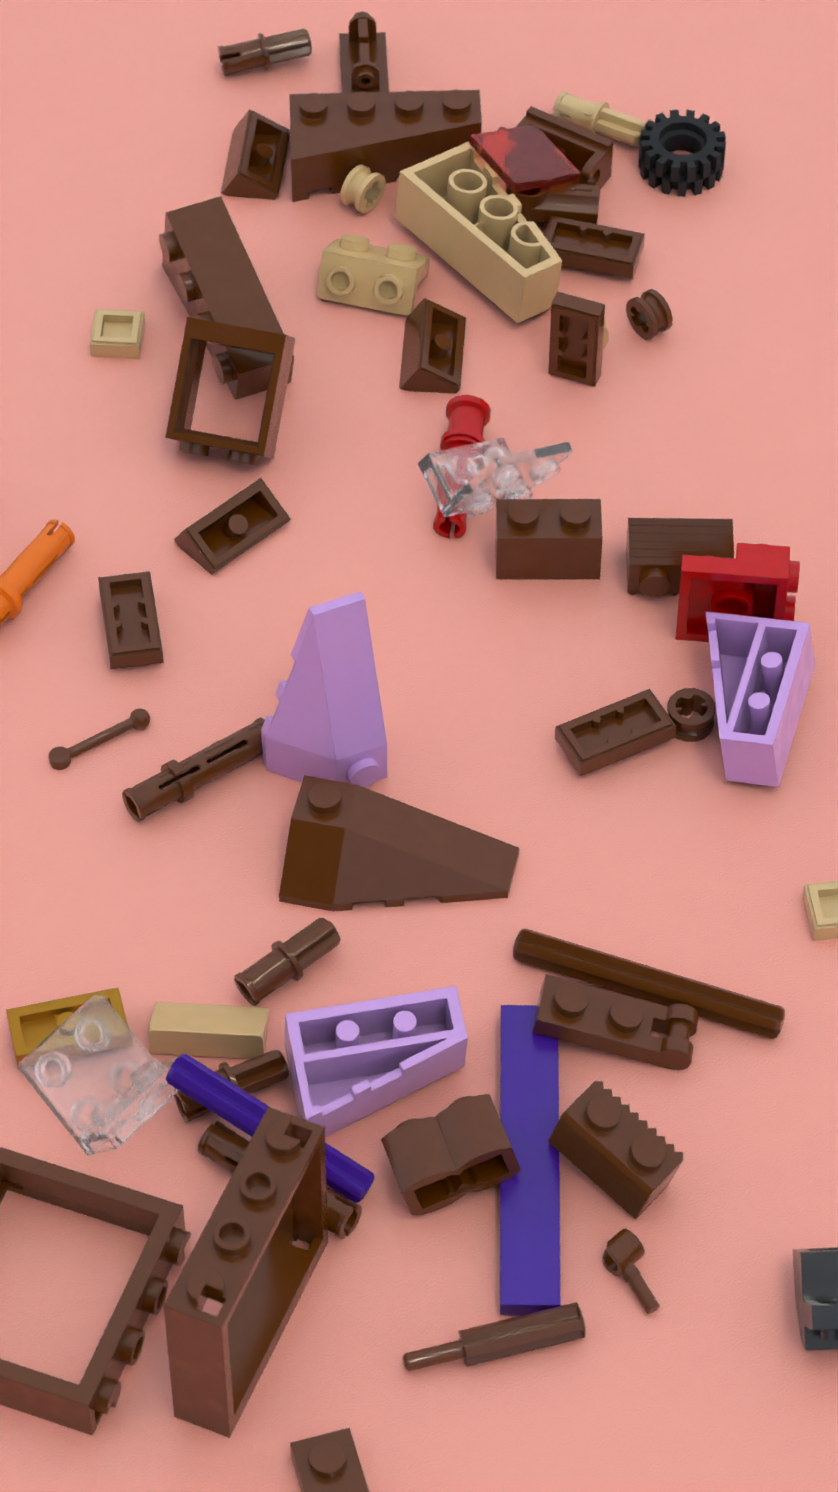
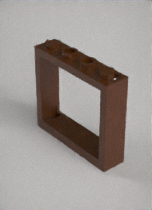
[163,1107,328,1438]
[0,1147,191,1436]

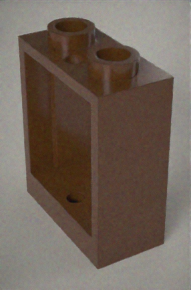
[165,317,296,465]

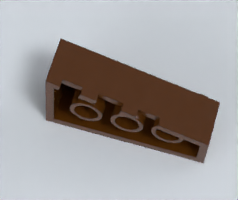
[289,90,482,202]
[159,196,294,400]

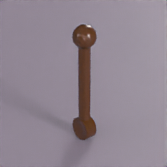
[49,708,151,770]

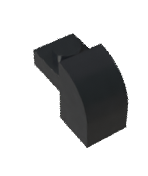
[793,1247,838,1350]

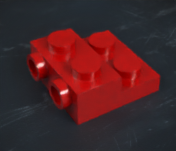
[675,543,800,642]

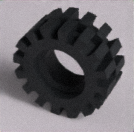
[638,109,726,196]

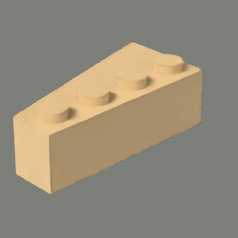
[394,140,562,323]

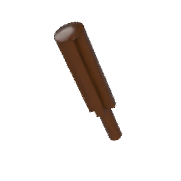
[402,1302,586,1371]

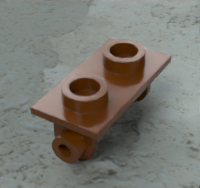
[339,11,389,93]

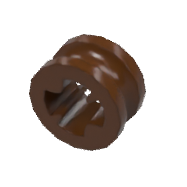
[626,289,673,340]
[667,688,716,742]

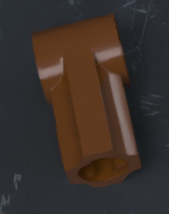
[505,168,600,229]

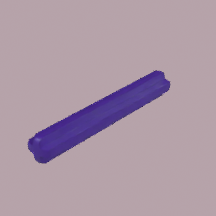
[166,1053,375,1203]

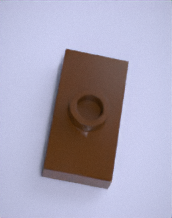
[544,216,645,279]
[548,291,605,386]
[98,571,164,669]
[555,689,676,776]

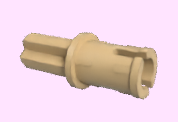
[552,91,645,147]

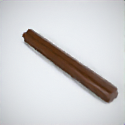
[513,928,785,1039]

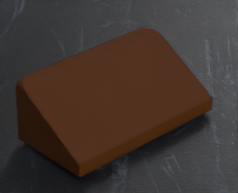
[221,109,290,200]
[399,298,466,394]
[174,478,291,575]

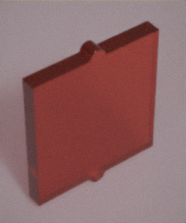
[469,124,580,192]

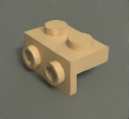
[317,234,430,316]

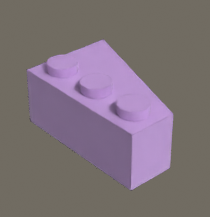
[706,612,815,787]
[284,986,468,1137]

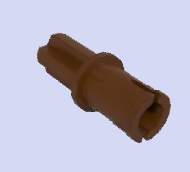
[218,29,312,76]
[234,918,341,1006]
[173,1050,289,1122]

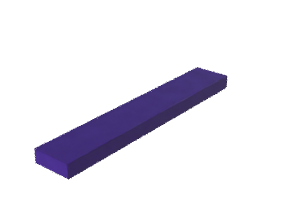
[500,1005,561,1315]

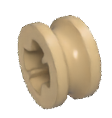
[341,164,386,214]

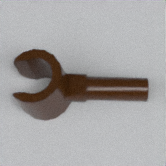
[603,1229,660,1314]

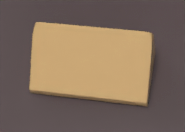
[148,1001,269,1059]

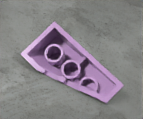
[261,591,387,787]

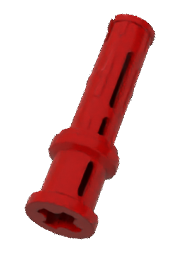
[433,395,491,538]

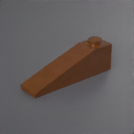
[279,775,519,912]

